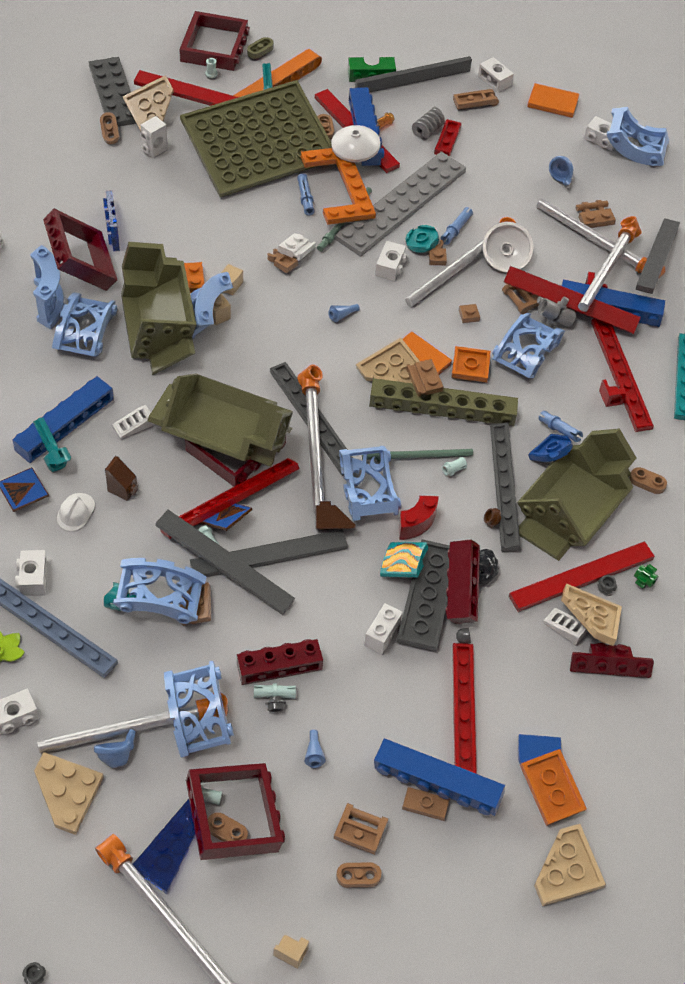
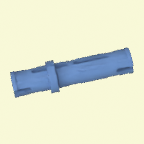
[297,174,315,215]
[440,207,473,245]
[539,411,583,442]

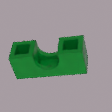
[348,57,396,82]

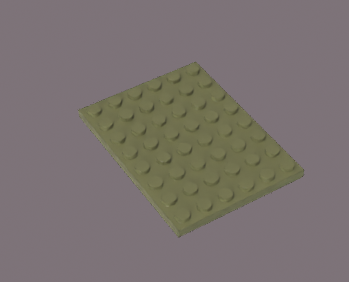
[180,80,332,197]

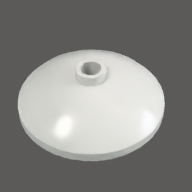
[331,125,380,162]
[482,222,533,273]

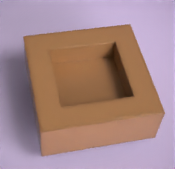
[459,304,480,323]

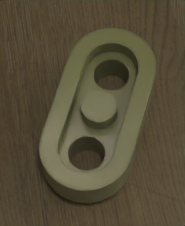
[247,37,274,59]

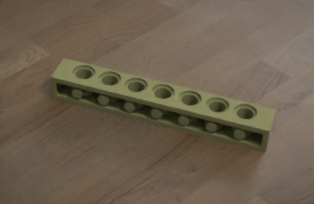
[369,378,518,426]

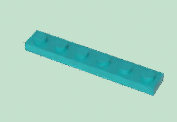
[674,333,685,420]

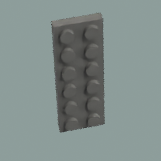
[88,57,136,127]
[397,539,450,651]

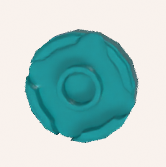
[405,225,439,253]

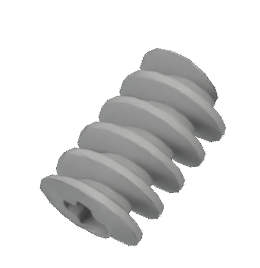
[412,106,445,138]

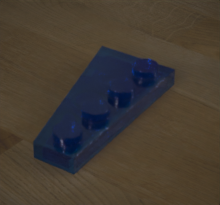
[103,190,120,251]
[132,799,196,894]

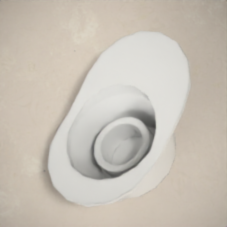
[57,493,95,531]

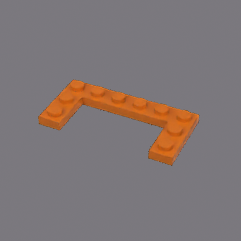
[300,148,376,225]

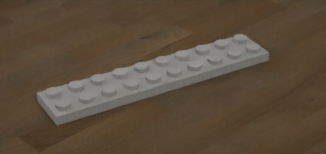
[335,152,466,257]

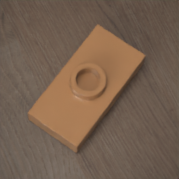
[402,787,450,821]

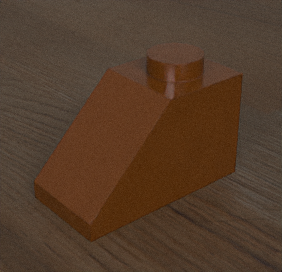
[105,456,138,501]
[315,501,355,529]

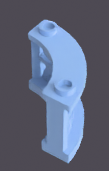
[606,107,669,166]
[30,245,64,330]
[190,272,233,339]
[52,292,117,357]
[492,313,565,378]
[339,446,401,521]
[113,558,206,624]
[164,661,234,757]

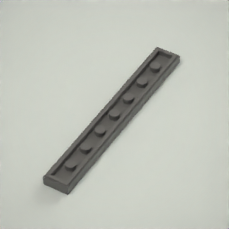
[355,56,472,93]
[635,218,680,294]
[270,362,353,476]
[490,423,521,552]
[156,509,295,615]
[190,529,348,577]

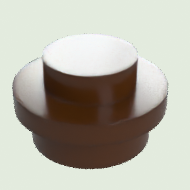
[484,508,501,527]

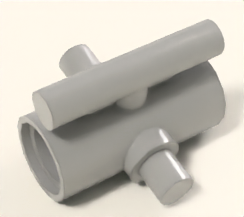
[537,296,576,327]

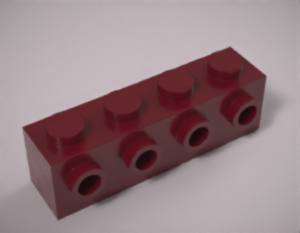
[445,539,480,624]
[237,639,323,685]

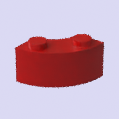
[399,495,439,540]

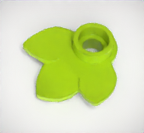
[0,631,25,662]

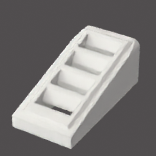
[112,405,154,440]
[543,608,588,645]

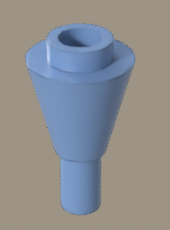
[328,304,360,323]
[304,730,326,768]

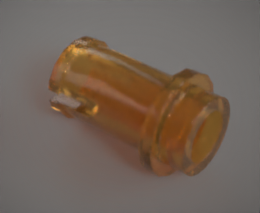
[376,112,395,130]

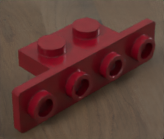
[570,643,654,678]

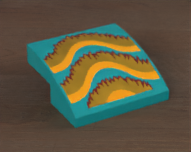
[380,542,428,577]

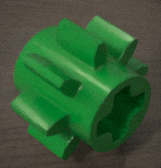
[634,564,659,589]

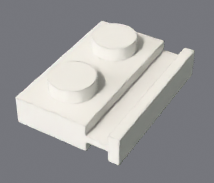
[278,233,316,261]

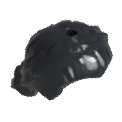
[479,549,499,585]

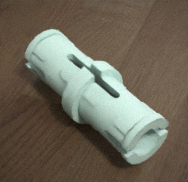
[254,683,296,699]

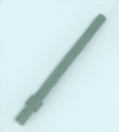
[317,187,372,252]
[361,449,473,461]

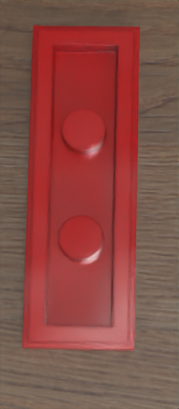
[434,119,462,157]

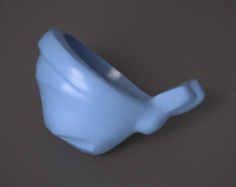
[549,156,574,186]
[94,729,136,768]

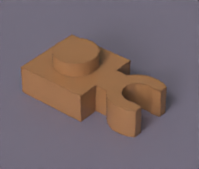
[429,240,447,266]
[267,248,298,273]

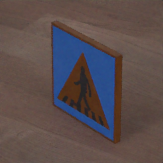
[0,467,49,512]
[200,503,253,531]

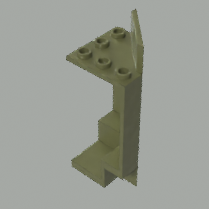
[121,241,196,375]
[148,373,293,467]
[517,428,637,561]

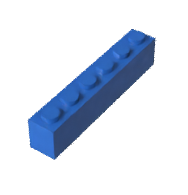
[348,87,384,166]
[561,279,666,327]
[12,376,114,463]
[374,738,505,816]

